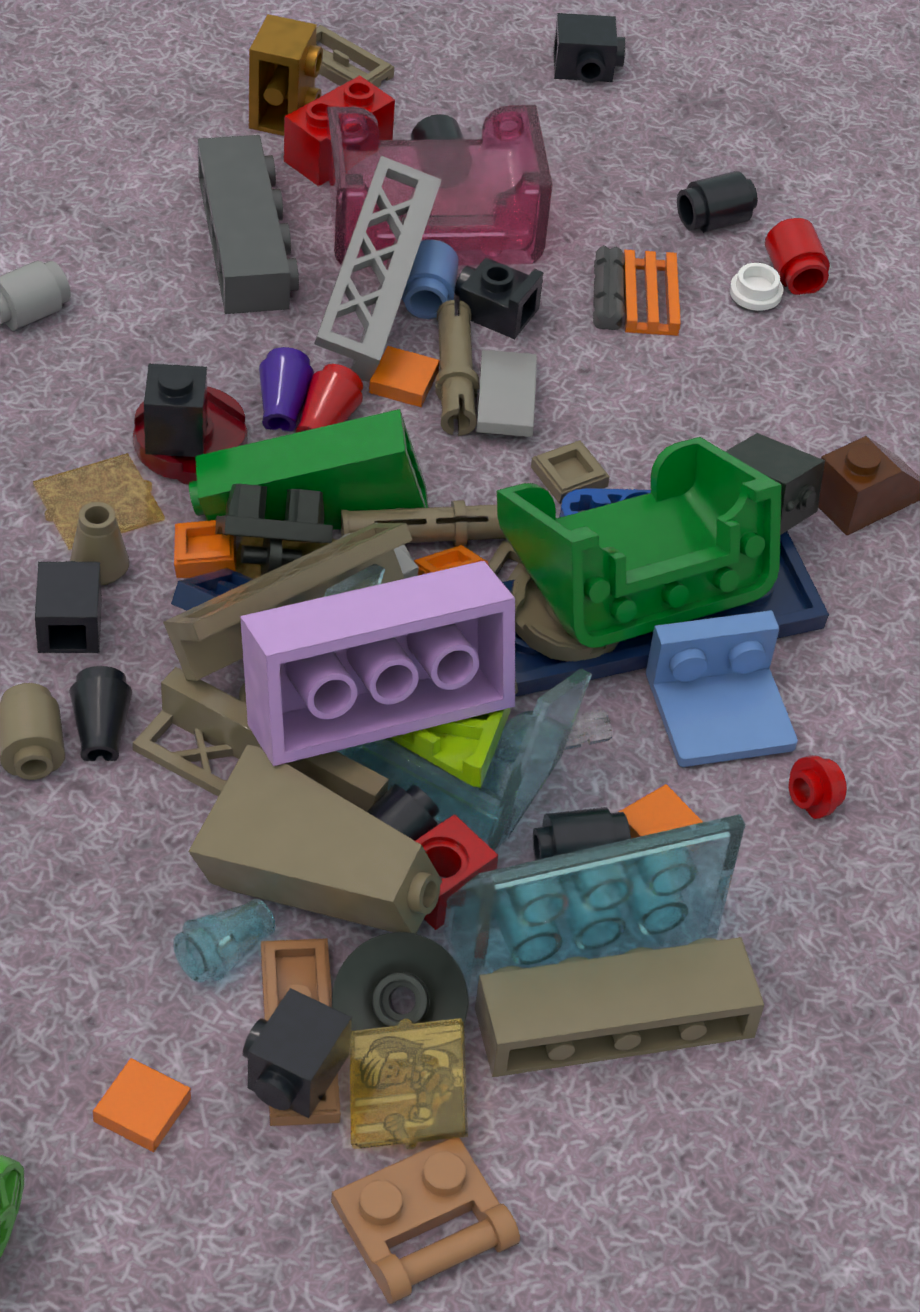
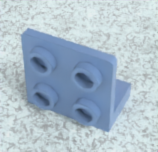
[646,610,798,767]

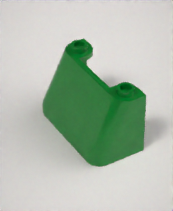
[497,437,781,648]

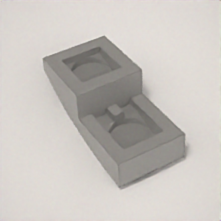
[476,349,537,437]

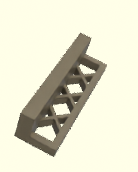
[163,523,413,681]
[132,667,389,812]

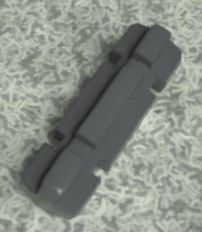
[593,245,624,330]

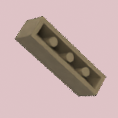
[475,937,764,1077]

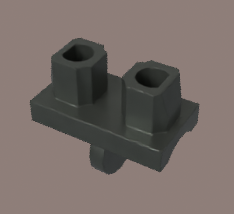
[215,484,333,576]

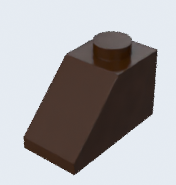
[818,436,920,536]

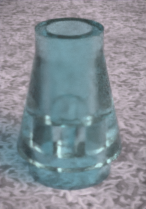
[173,899,276,982]

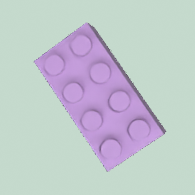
[240,561,515,766]

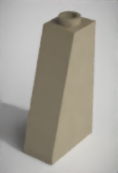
[188,744,442,934]

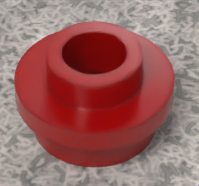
[789,755,847,819]

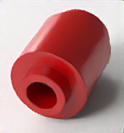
[765,218,830,295]

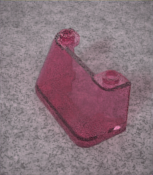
[326,105,553,267]

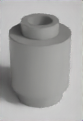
[0,260,71,331]

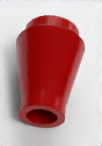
[295,364,363,433]

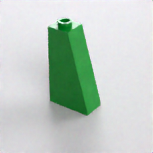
[189,409,429,530]

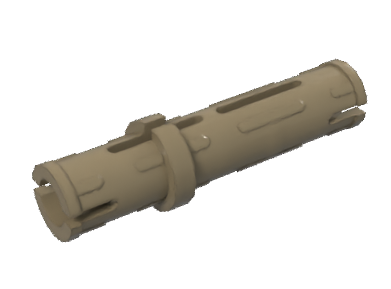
[435,300,479,436]
[341,500,507,547]

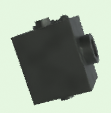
[725,433,825,535]

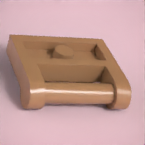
[331,1135,520,1304]

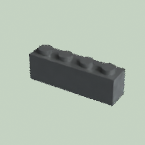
[198,135,299,314]

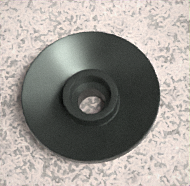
[332,932,469,1070]

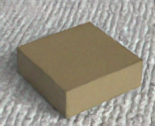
[531,440,610,504]

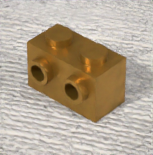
[249,14,323,136]

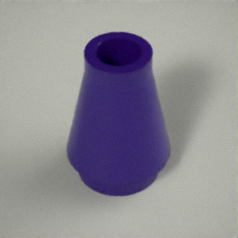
[259,347,314,432]

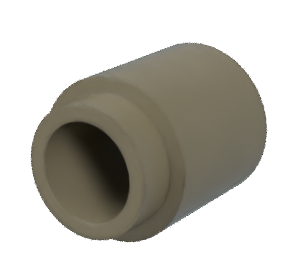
[0,683,65,780]

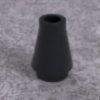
[69,666,132,761]

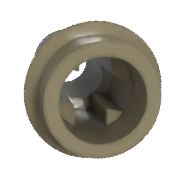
[70,502,130,586]

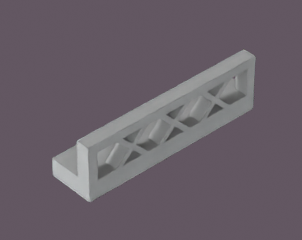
[314,156,442,382]

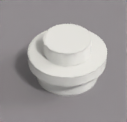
[730,263,783,311]

